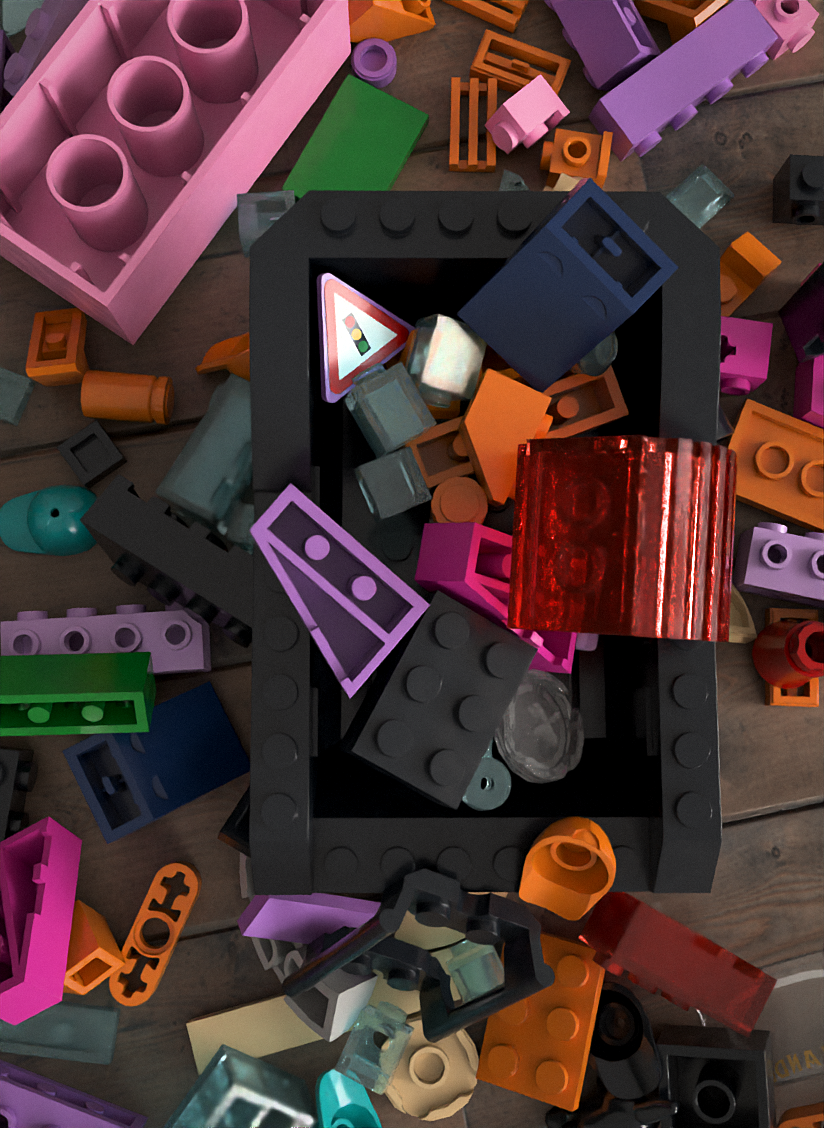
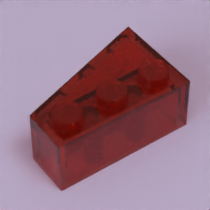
[578,892,777,1038]

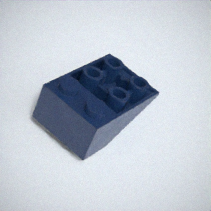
[456,178,679,393]
[62,681,250,844]

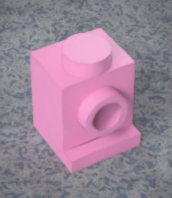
[751,0,819,61]
[484,74,570,155]

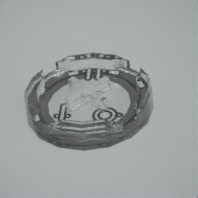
[494,669,584,784]

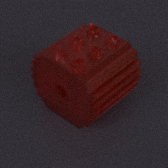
[507,435,738,642]

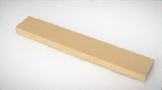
[186,940,494,1075]

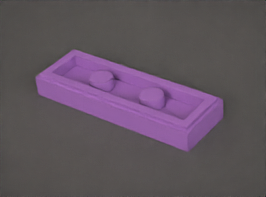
[237,893,381,944]

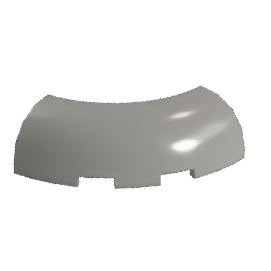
[239,852,378,1042]

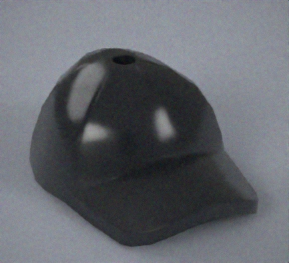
[588,981,662,1099]

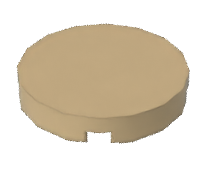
[378,1012,479,1121]

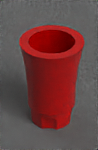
[752,620,824,689]

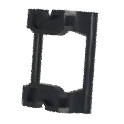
[282,868,555,1043]

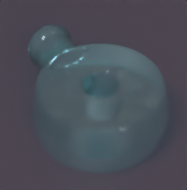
[462,739,511,811]

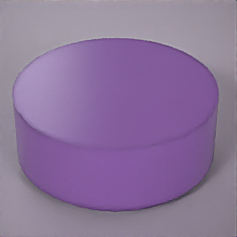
[351,38,397,89]

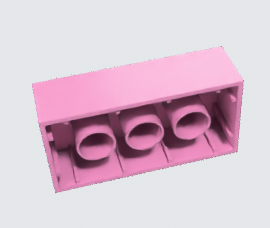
[0,0,351,345]

